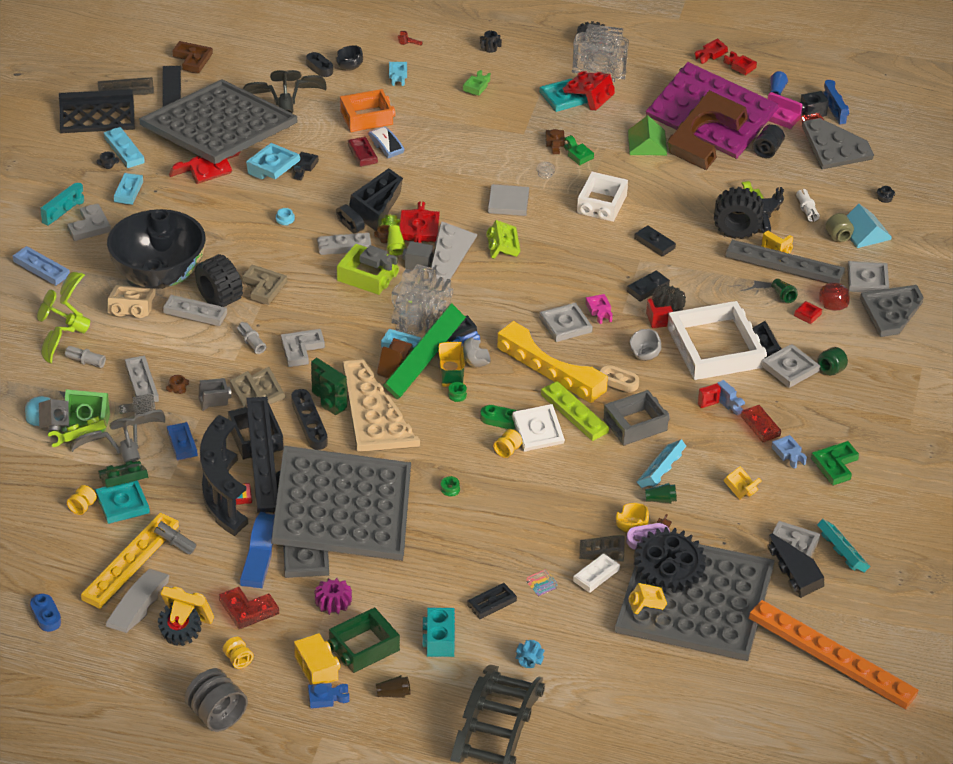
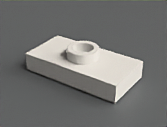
[573,553,620,593]

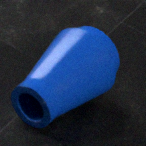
[770,71,788,96]

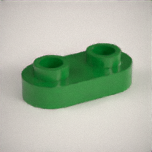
[480,405,517,429]

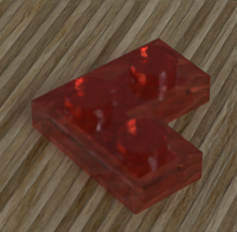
[219,587,279,630]

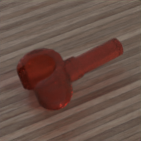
[398,31,423,46]

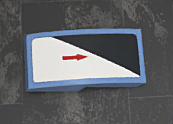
[368,126,405,159]

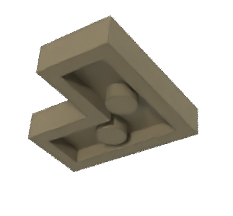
[243,265,287,305]

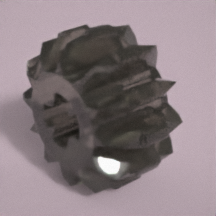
[652,284,686,312]

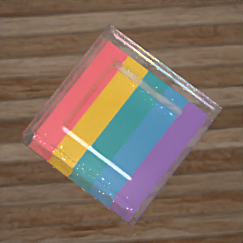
[527,569,557,597]

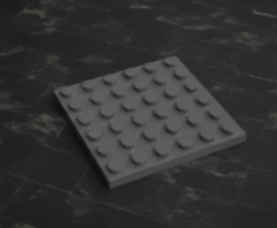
[139,79,298,164]
[271,446,411,561]
[615,544,775,661]

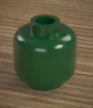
[817,347,848,376]

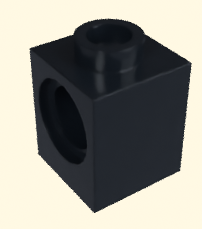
[799,91,829,120]

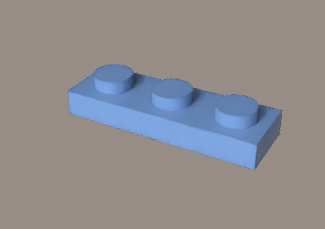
[13,246,70,286]

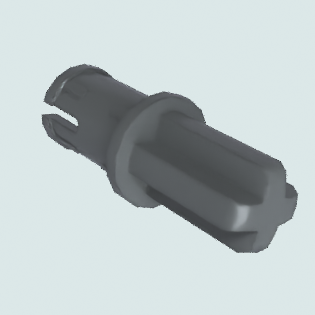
[154,520,196,555]

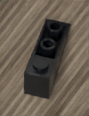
[767,533,825,598]

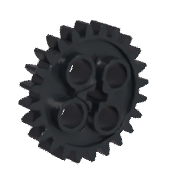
[634,527,706,593]

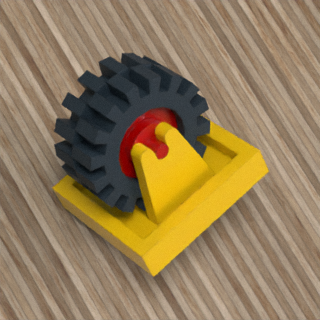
[158,586,214,646]

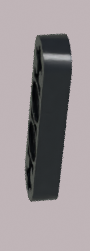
[291,389,328,450]

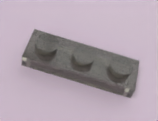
[98,77,154,95]

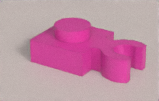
[585,294,613,324]

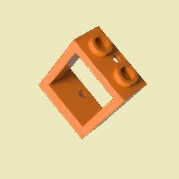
[340,89,395,132]

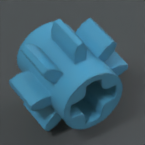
[516,640,545,668]

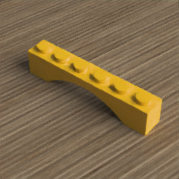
[497,321,608,403]

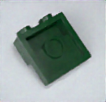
[311,357,347,416]

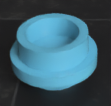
[276,208,295,225]

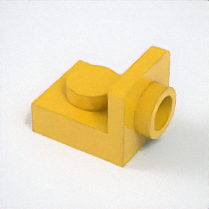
[761,231,793,253]
[628,583,667,614]

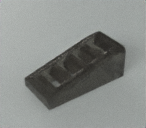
[579,535,625,562]

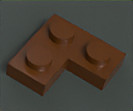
[172,41,213,73]

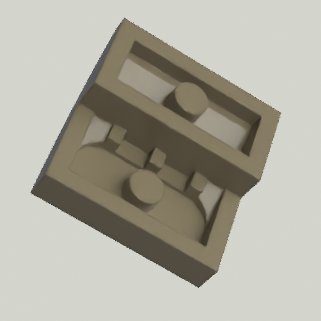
[230,367,286,407]

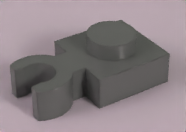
[360,245,397,271]

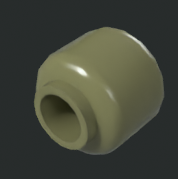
[826,213,854,242]

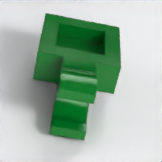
[564,135,594,166]

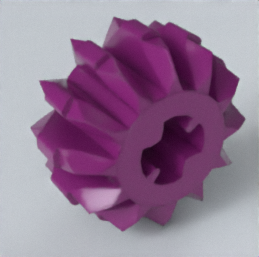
[314,577,352,615]

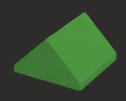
[628,115,667,156]
[62,389,110,432]

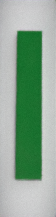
[383,303,466,399]

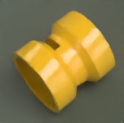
[493,429,523,458]
[67,485,97,515]
[223,637,253,669]

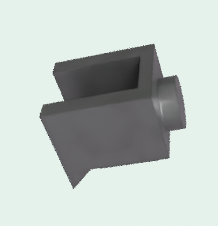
[198,378,231,411]

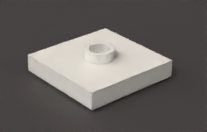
[512,404,565,452]

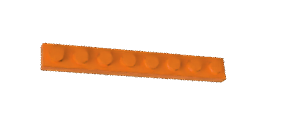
[749,600,919,709]

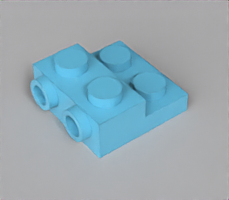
[246,143,300,179]

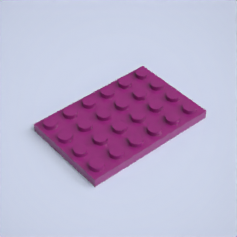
[646,62,779,159]

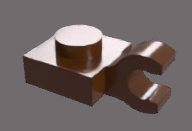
[545,129,565,154]

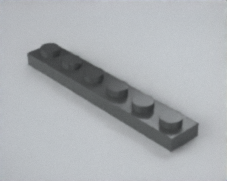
[726,239,845,285]

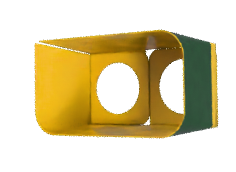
[439,342,465,387]

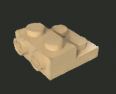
[108,285,155,318]

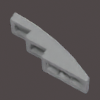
[106,569,169,633]

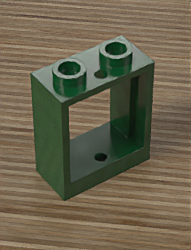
[328,607,400,673]

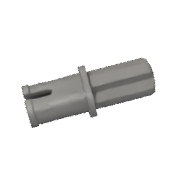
[237,322,266,354]
[65,346,106,368]

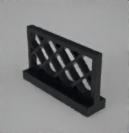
[59,89,135,133]

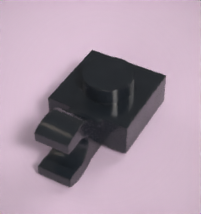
[293,152,319,181]

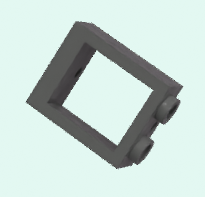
[603,390,670,445]

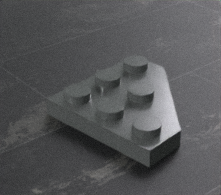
[802,118,874,170]
[860,285,924,337]

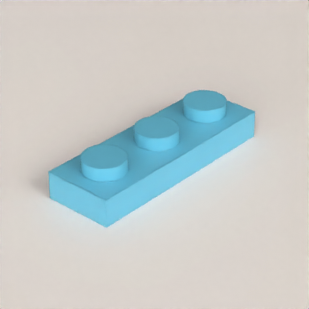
[104,127,145,168]
[637,439,686,488]

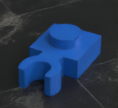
[308,683,349,709]

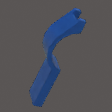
[240,512,275,589]

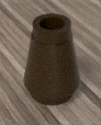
[376,675,411,698]

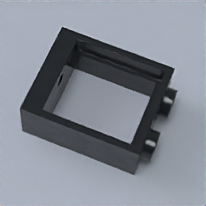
[228,403,284,460]

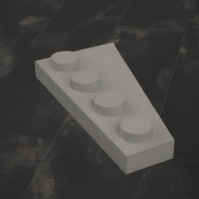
[427,222,478,287]

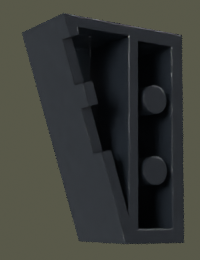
[349,168,403,231]

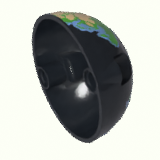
[107,209,206,289]

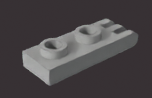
[317,233,372,255]

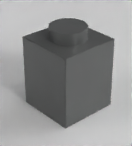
[402,241,433,272]

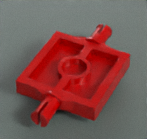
[400,201,440,243]

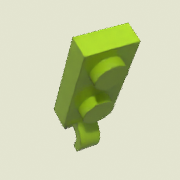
[48,416,107,447]

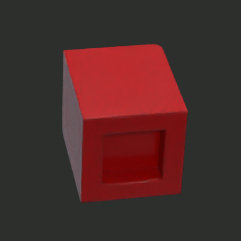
[646,298,673,328]

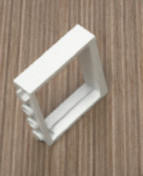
[668,301,767,380]

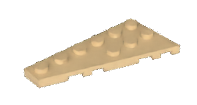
[343,359,420,452]

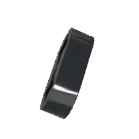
[306,52,333,77]
[336,204,365,233]

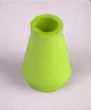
[387,225,406,256]

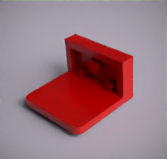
[563,71,615,111]

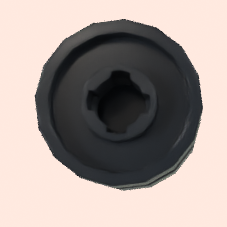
[753,124,785,159]

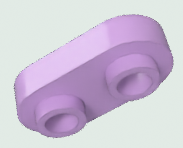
[626,523,670,549]

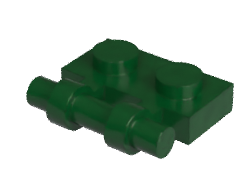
[98,461,149,488]

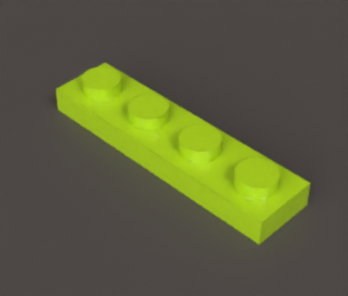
[541,381,609,441]

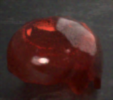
[819,283,850,311]

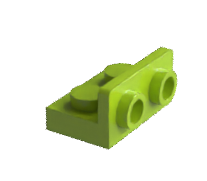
[486,220,521,259]

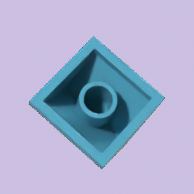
[847,204,892,248]

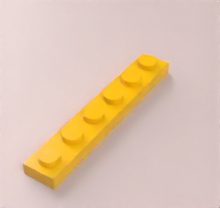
[81,513,179,609]

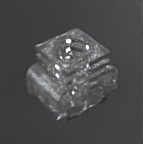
[572,24,629,82]
[392,264,453,335]

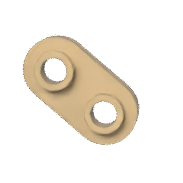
[600,366,639,392]

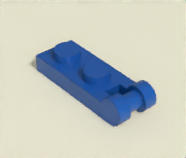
[823,80,849,125]

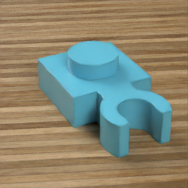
[389,62,407,86]

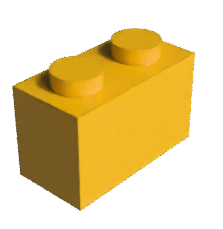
[294,633,340,685]

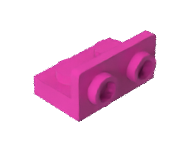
[768,92,802,129]

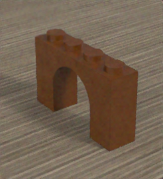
[668,90,748,171]

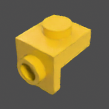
[723,466,761,500]

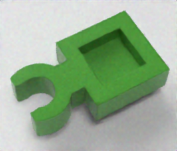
[463,70,491,96]

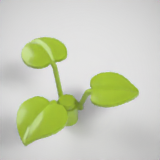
[37,272,90,364]

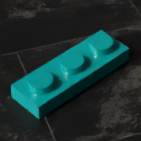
[817,518,870,573]

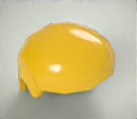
[616,503,649,533]

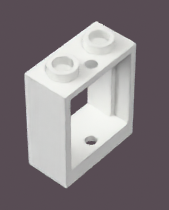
[577,172,628,222]

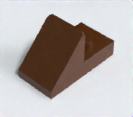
[377,338,413,378]

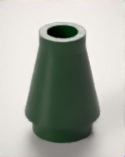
[771,278,798,303]
[645,483,677,504]

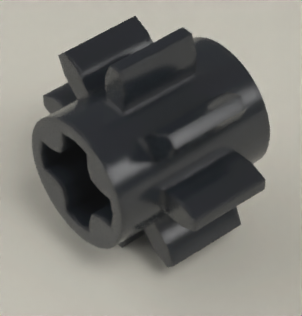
[480,30,502,53]

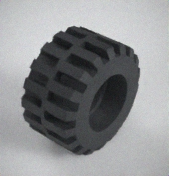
[714,187,764,239]
[195,254,243,307]

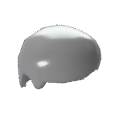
[630,329,662,361]
[463,337,490,368]

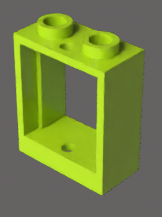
[337,244,399,295]

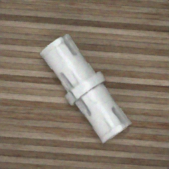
[796,189,820,222]

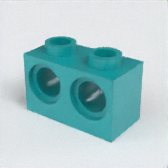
[423,607,455,657]

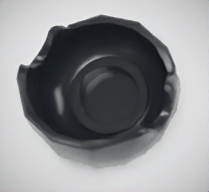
[336,45,363,70]

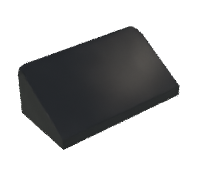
[752,321,782,358]

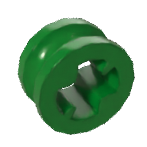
[448,382,467,402]
[441,476,460,496]

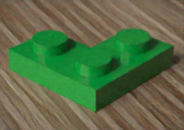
[811,441,859,486]

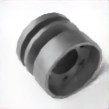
[185,668,248,732]

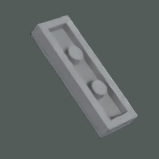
[163,295,227,326]
[125,355,159,406]

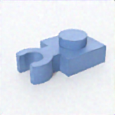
[718,380,745,415]
[771,435,807,469]

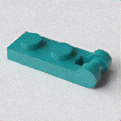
[40,183,84,226]

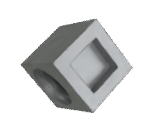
[39,399,69,432]

